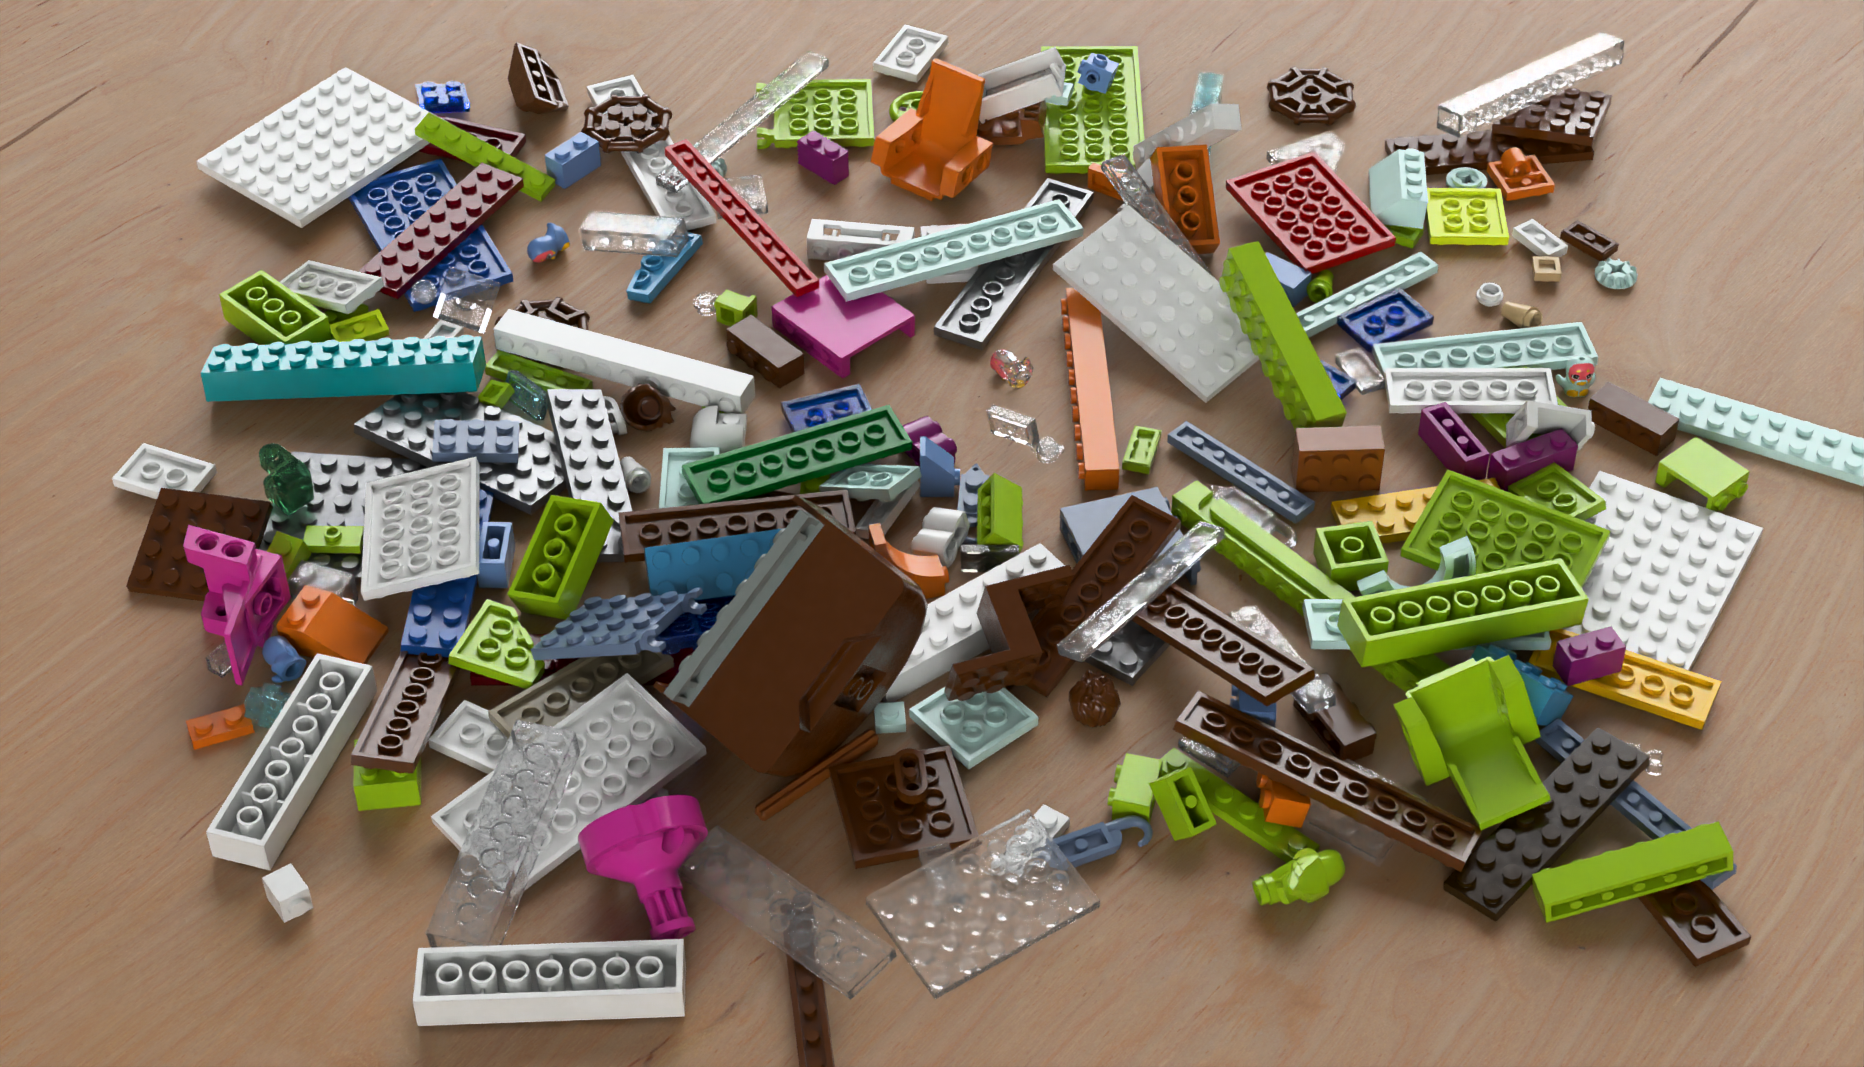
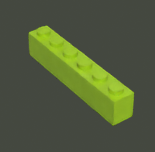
[1532,821,1733,923]

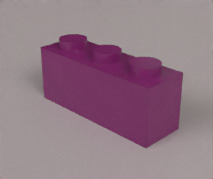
[1418,402,1490,480]
[1487,428,1578,492]

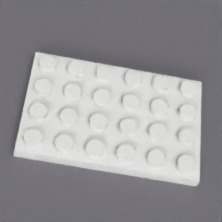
[361,457,480,601]

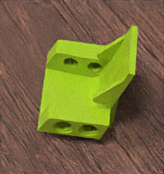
[1393,655,1551,830]

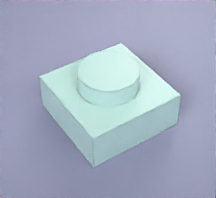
[1045,82,1074,106]
[874,701,906,734]

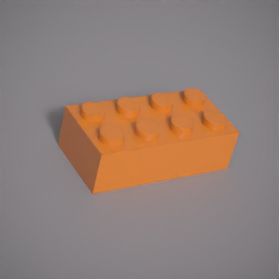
[1150,144,1220,255]

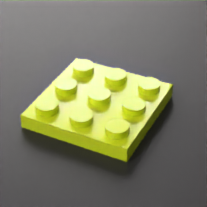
[1425,188,1509,246]

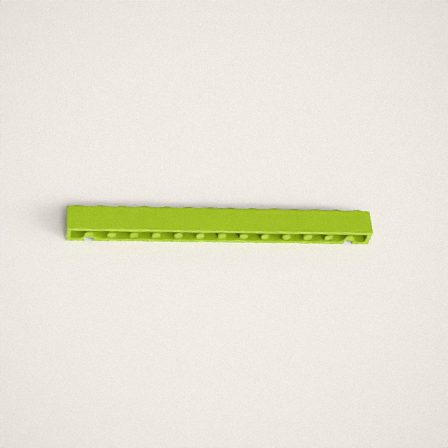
[1171,480,1451,692]

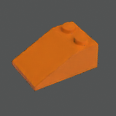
[276,585,389,664]

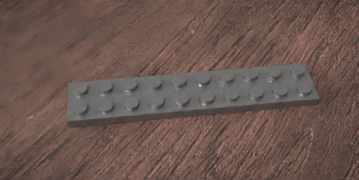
[934,178,1094,350]

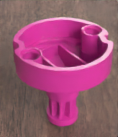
[578,795,708,940]

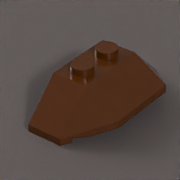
[508,42,569,114]

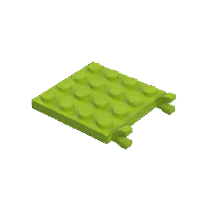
[756,79,874,149]

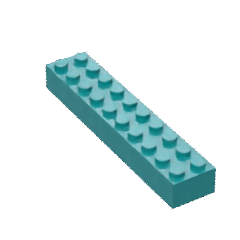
[200,335,486,402]

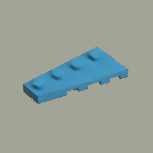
[626,227,703,303]

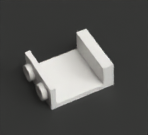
[1506,400,1595,451]

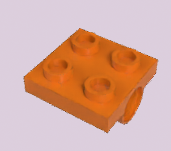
[1486,147,1555,201]

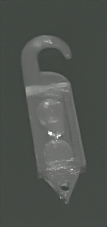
[1209,485,1298,549]

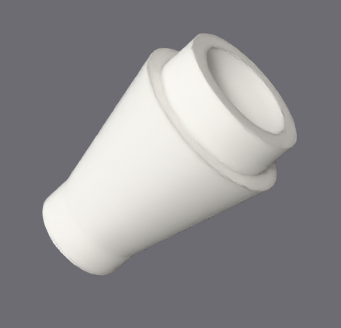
[620,457,651,493]

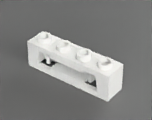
[807,219,915,261]

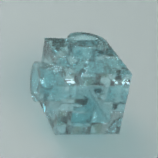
[244,682,291,728]

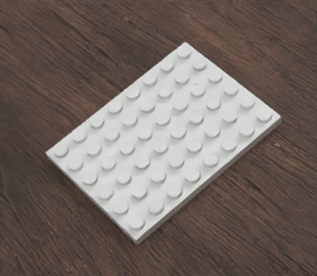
[197,67,448,228]
[1561,471,1763,671]

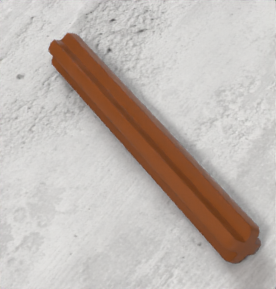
[754,729,879,821]

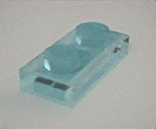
[505,370,548,421]

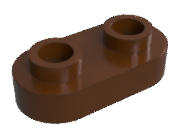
[893,748,928,804]

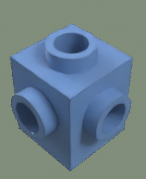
[1078,53,1119,94]

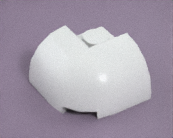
[690,405,747,454]

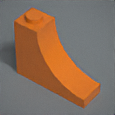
[868,523,949,599]

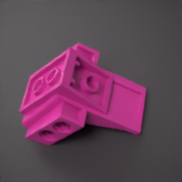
[183,525,291,686]

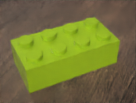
[219,270,332,345]
[507,495,614,620]

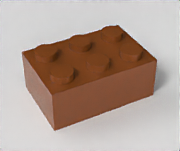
[1291,426,1385,492]

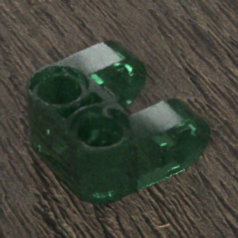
[259,443,314,515]

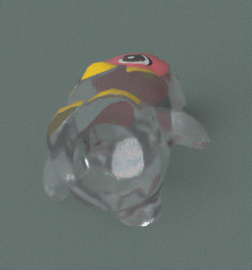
[990,349,1033,388]

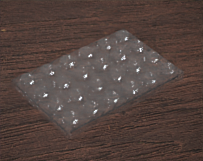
[866,809,1100,999]

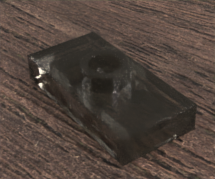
[961,544,1019,572]

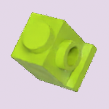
[714,289,758,327]

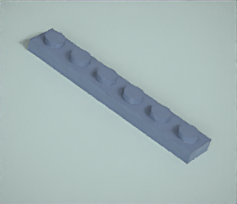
[1167,421,1315,524]

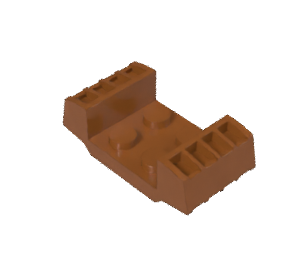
[976,100,1047,146]

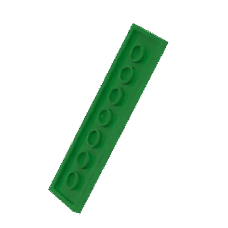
[682,405,912,504]

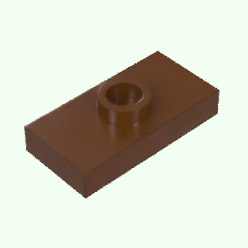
[1560,220,1619,261]

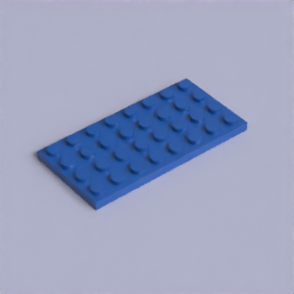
[348,159,513,312]

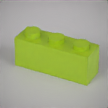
[977,473,1024,563]

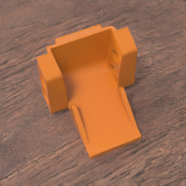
[871,58,993,201]

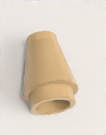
[1501,301,1543,328]

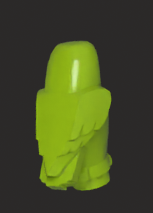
[1252,848,1345,906]

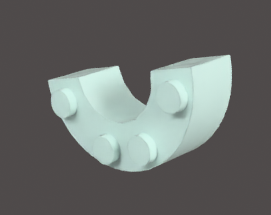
[1357,536,1476,596]

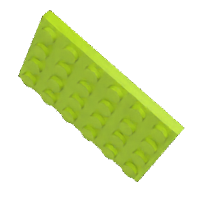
[1400,469,1611,588]

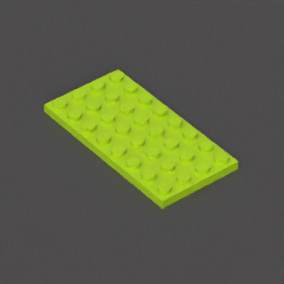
[1041,46,1145,174]

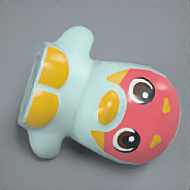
[1556,355,1595,397]

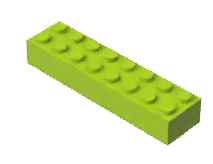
[1219,241,1347,432]
[1337,558,1589,668]

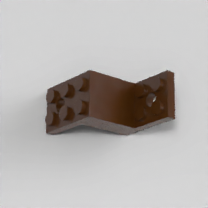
[944,565,1074,701]

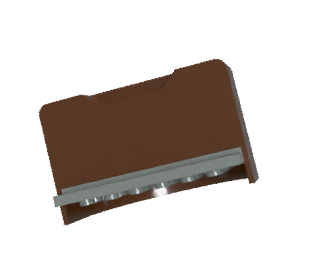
[653,494,928,777]

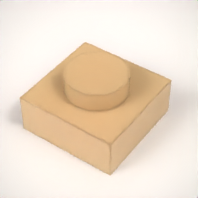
[1531,256,1562,282]

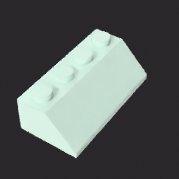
[1368,149,1428,229]

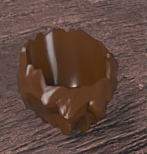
[620,383,676,432]
[1069,669,1121,728]

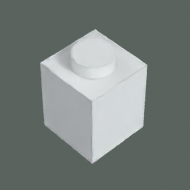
[262,863,313,923]

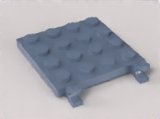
[531,587,707,660]

